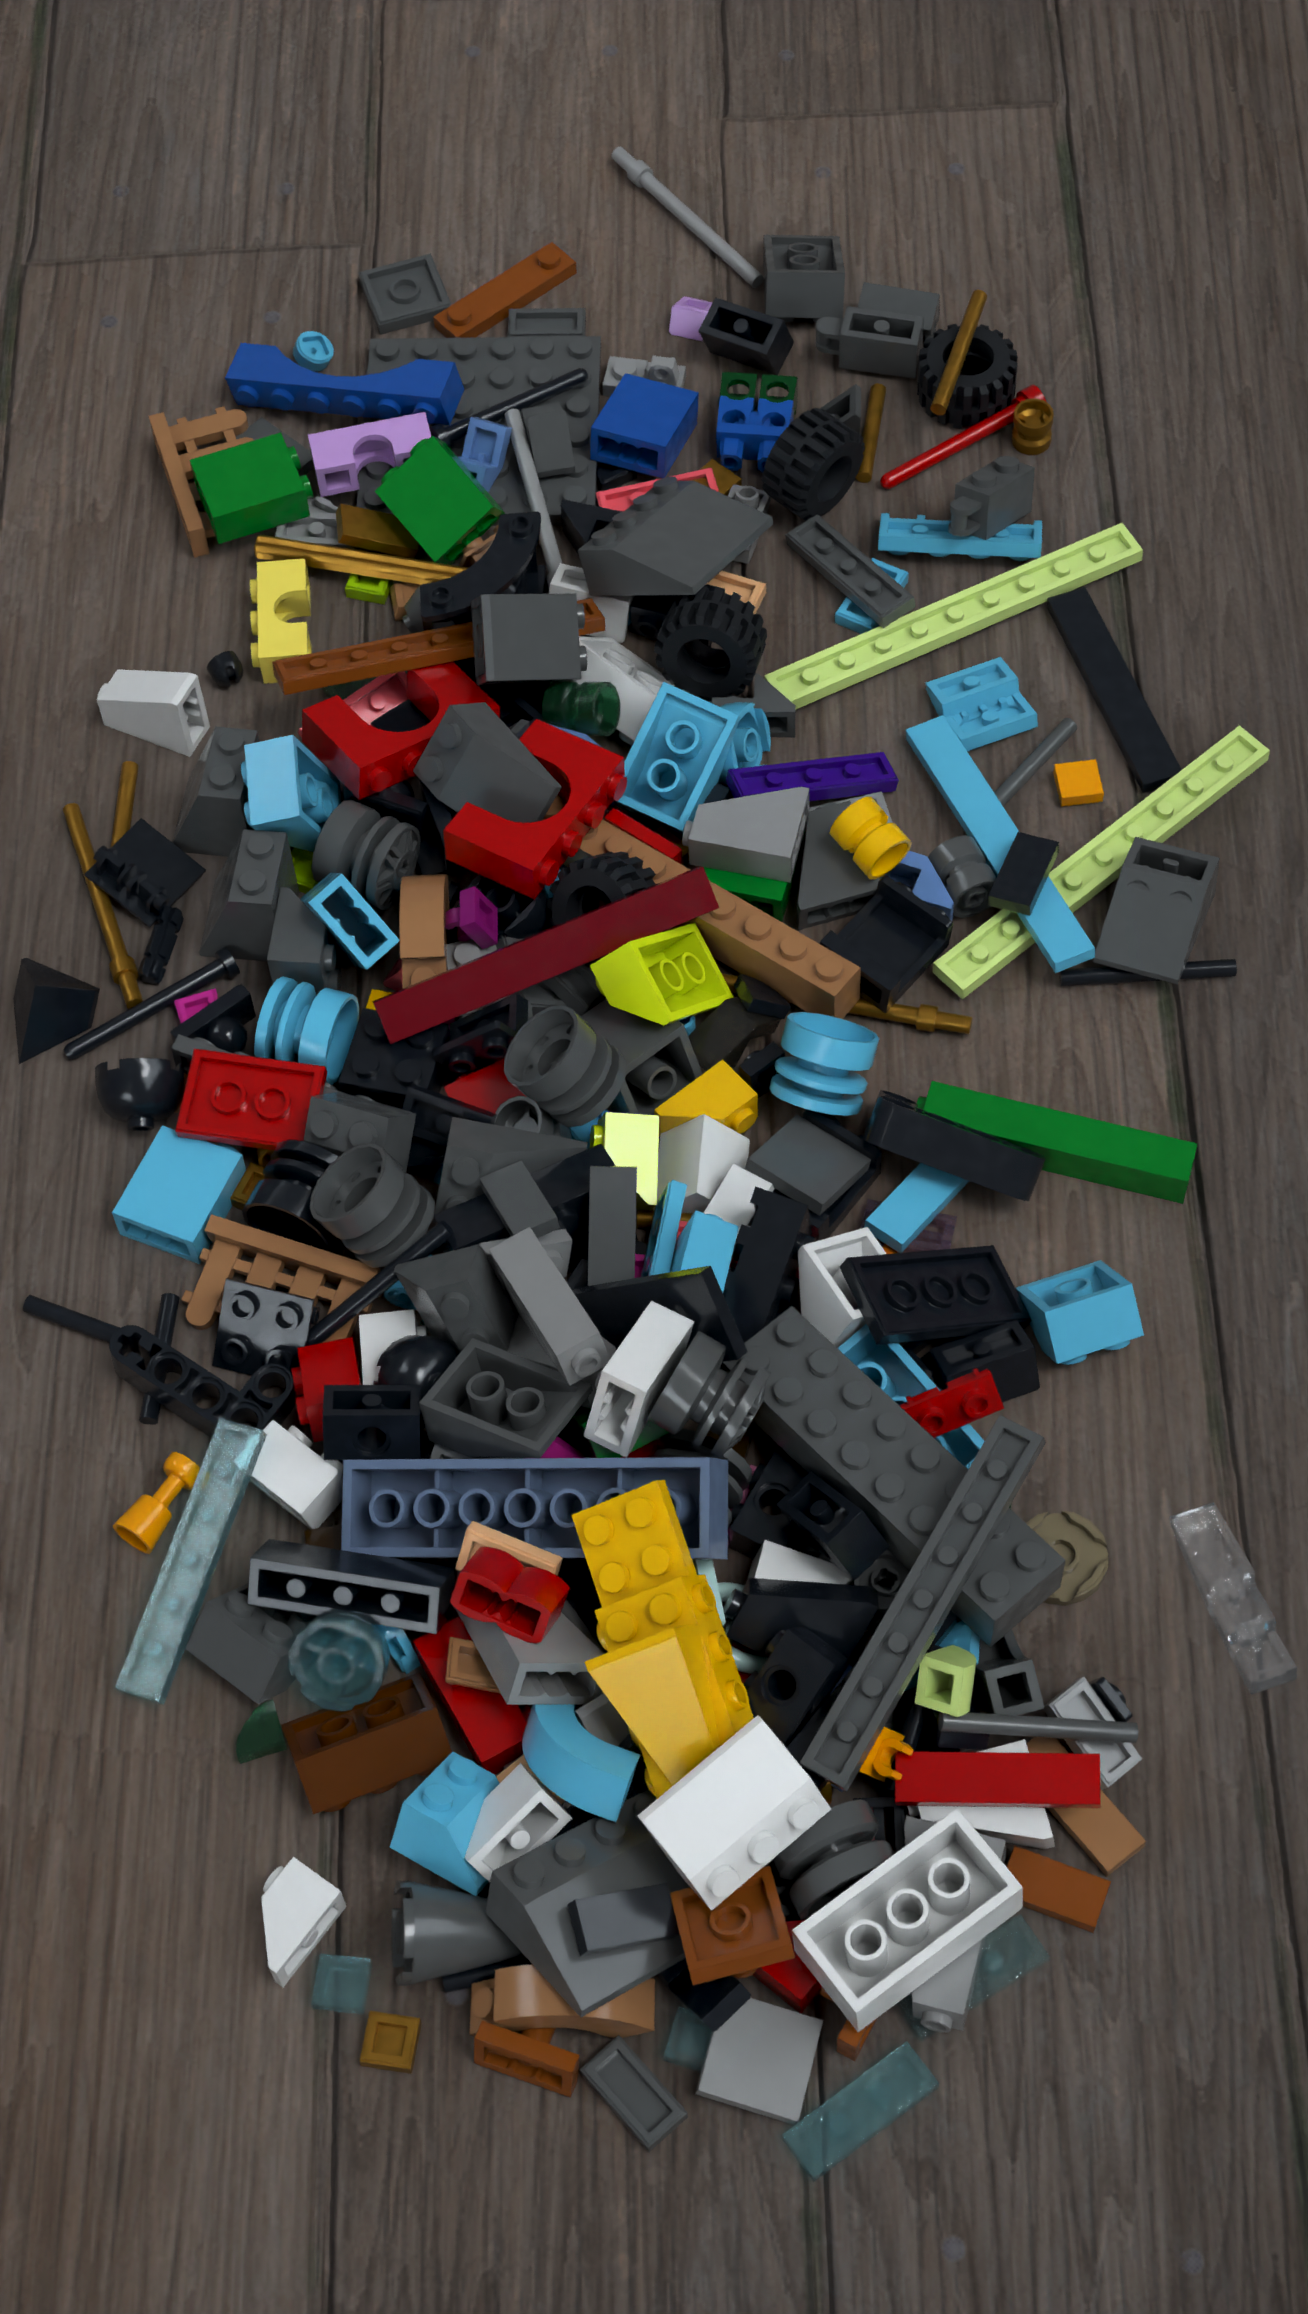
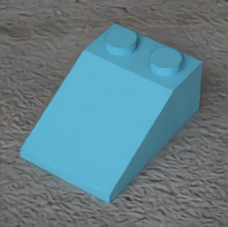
[613,682,740,837]
[241,735,342,852]

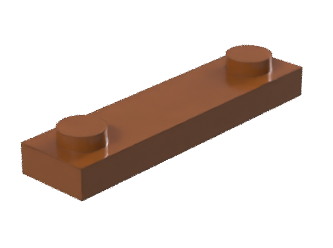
[433,242,577,338]

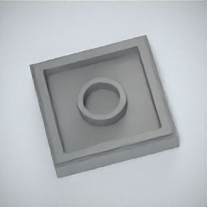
[695,1998,823,2125]

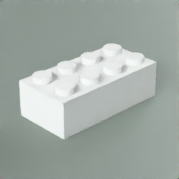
[792,1808,1023,2032]

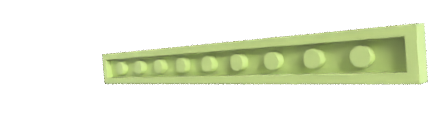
[764,523,1143,709]
[932,725,1270,1000]

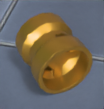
[1012,398,1054,455]

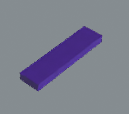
[725,752,899,801]

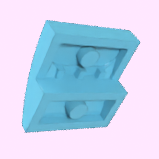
[925,657,1038,751]

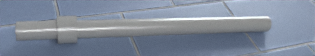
[611,146,764,288]
[504,409,563,588]

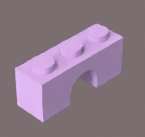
[308,412,431,497]

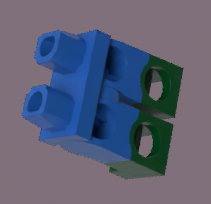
[716,372,798,473]

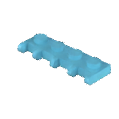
[878,513,1042,561]

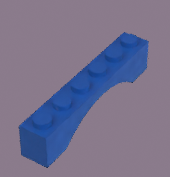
[225,343,465,425]

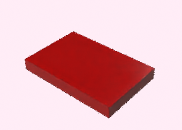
[175,1048,327,1150]

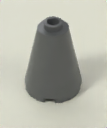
[391,1880,522,1986]

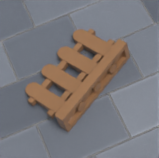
[148,406,254,558]
[181,1214,382,1348]

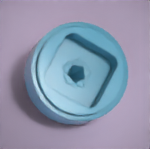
[293,331,334,371]

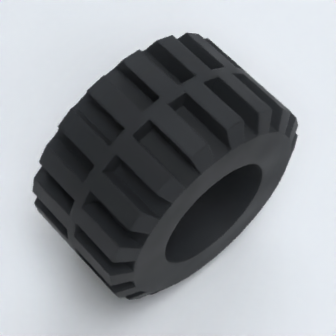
[917,324,1018,429]
[762,408,865,521]
[654,586,767,701]
[546,852,656,965]

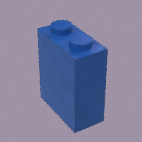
[590,373,699,478]

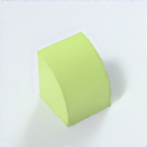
[915,1645,977,1717]

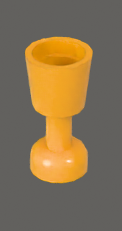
[113,1452,206,1554]

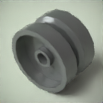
[771,1800,894,1920]

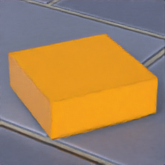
[1053,759,1104,807]

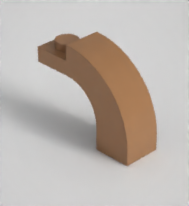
[399,874,449,989]
[470,1964,655,2039]

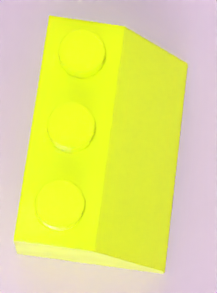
[590,923,735,1026]

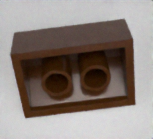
[281,1672,452,1814]

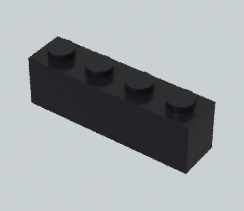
[248,1539,456,1634]

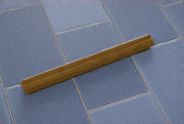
[254,535,468,585]

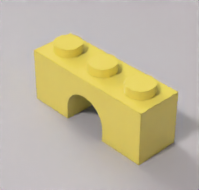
[250,558,312,684]

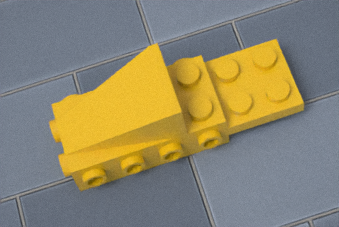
[571,1480,754,1799]

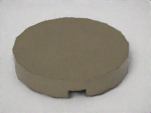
[1026,1511,1108,1606]

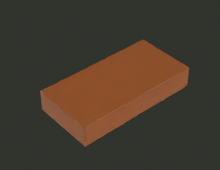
[1007,1845,1111,1933]

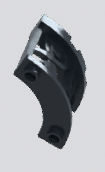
[420,511,546,667]

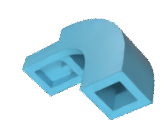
[522,1704,640,1822]

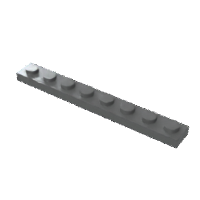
[800,1415,1046,1792]

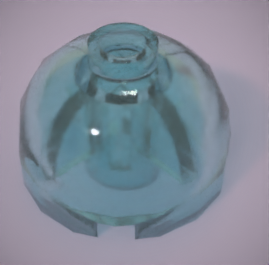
[289,1612,390,1712]

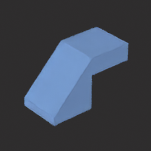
[458,417,512,492]
[880,851,954,920]

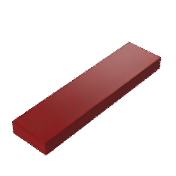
[895,1751,1101,1808]

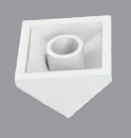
[653,1114,750,1213]

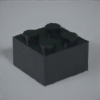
[338,1008,449,1109]

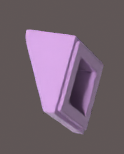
[669,296,713,341]

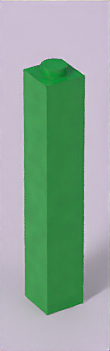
[917,1081,1198,1204]

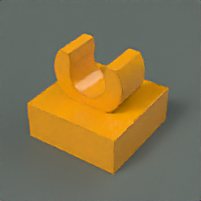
[859,1726,914,1782]

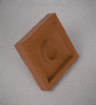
[670,1866,795,1985]

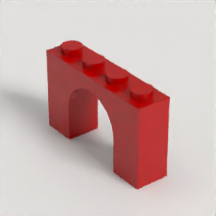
[302,661,500,800]
[443,719,627,899]

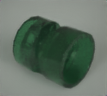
[542,681,620,736]

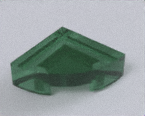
[236,1699,287,1764]

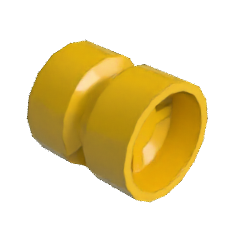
[830,797,912,880]

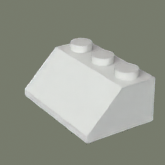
[552,636,689,745]
[637,1715,831,1911]

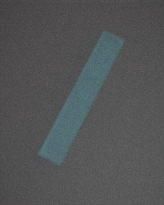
[115,1418,267,1706]

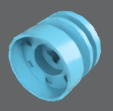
[254,976,359,1085]
[769,1012,879,1116]

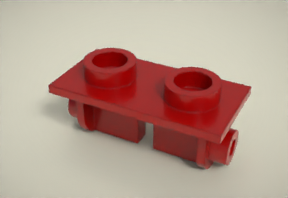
[899,1368,1004,1438]

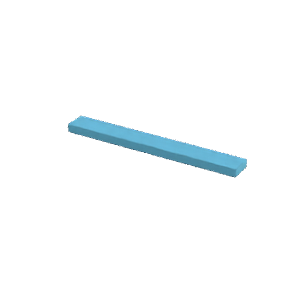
[906,715,1095,973]

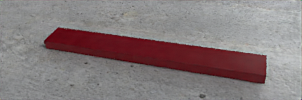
[372,866,719,1044]

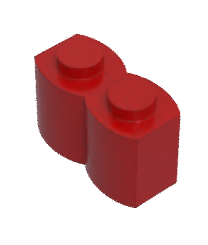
[450,1547,570,1643]

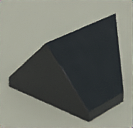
[13,958,100,1064]

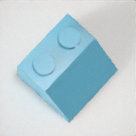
[1016,1260,1144,1365]
[390,1752,500,1896]

